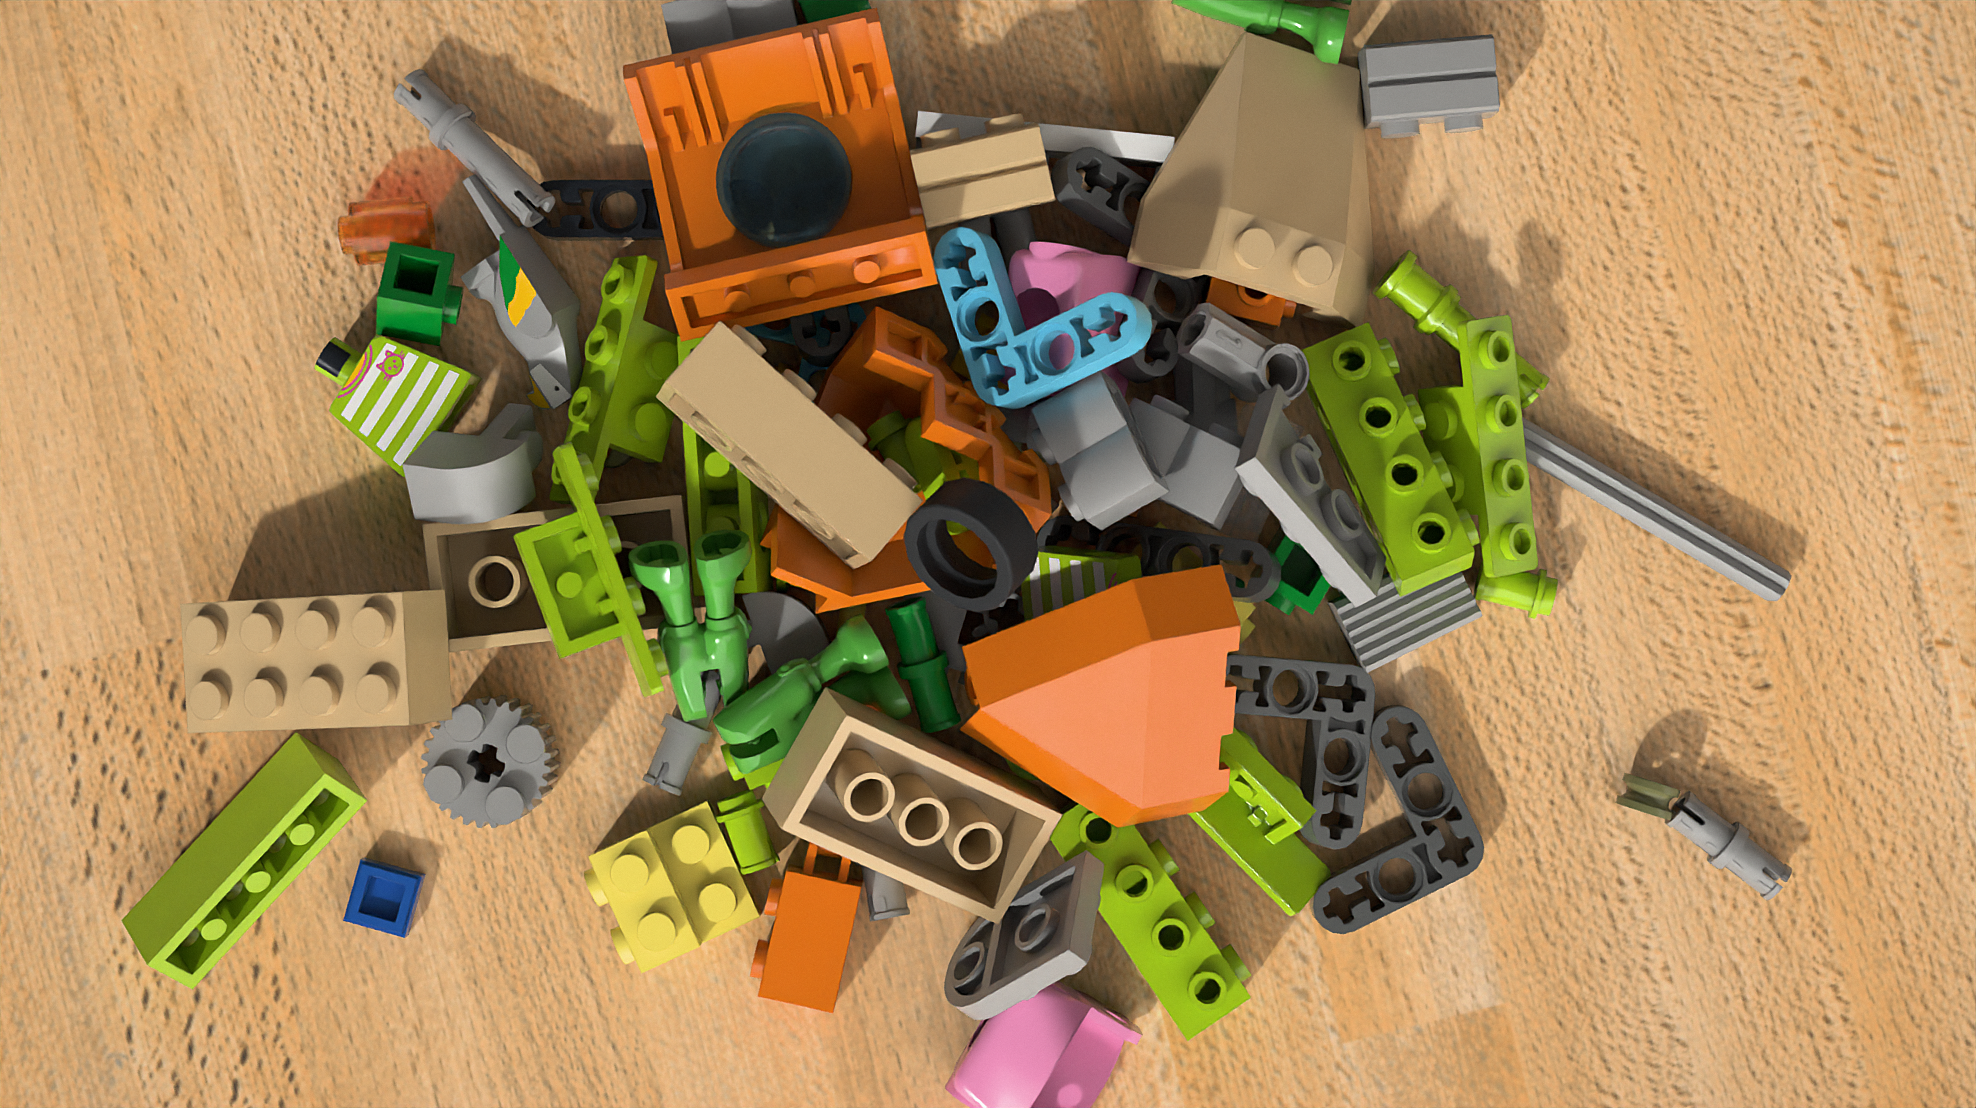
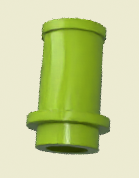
[866,410,922,494]
[1473,560,1558,619]
[715,789,780,875]

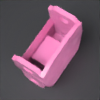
[997,241,1141,401]
[945,980,1143,1108]

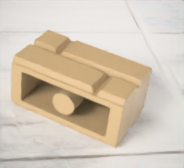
[910,113,1055,230]

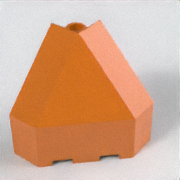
[759,306,1052,614]
[959,564,1241,828]

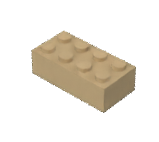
[656,321,923,570]
[422,495,702,652]
[180,589,453,733]
[762,687,1062,924]

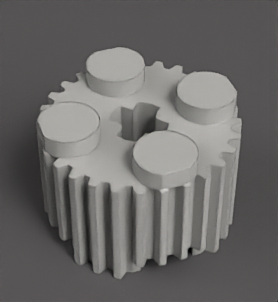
[421,695,561,828]

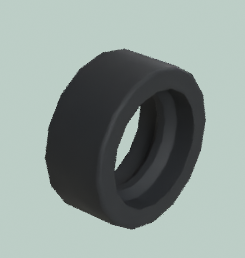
[904,477,1038,612]

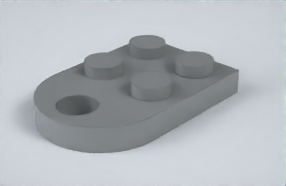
[944,850,1105,1020]

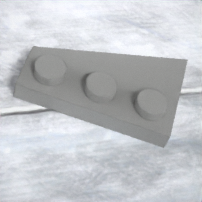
[1235,383,1386,607]

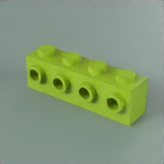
[1301,322,1480,597]
[121,732,368,990]
[1049,800,1252,1041]

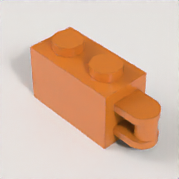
[750,842,863,1013]

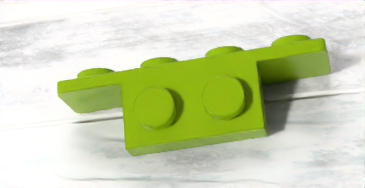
[549,255,679,504]
[1418,315,1538,577]
[513,442,669,697]
[1188,727,1331,916]

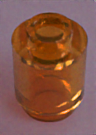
[338,196,436,266]

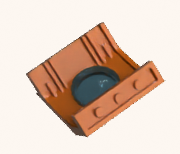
[623,8,938,342]

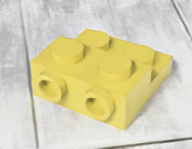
[584,799,762,973]

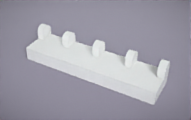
[915,111,1175,188]

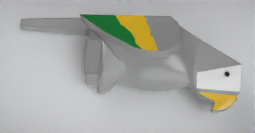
[460,174,583,409]

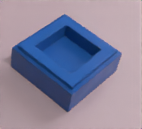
[343,857,426,938]

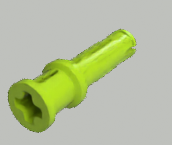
[1372,250,1550,409]

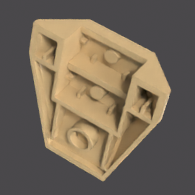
[1127,32,1375,330]

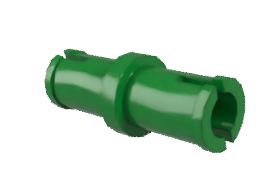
[885,596,961,733]

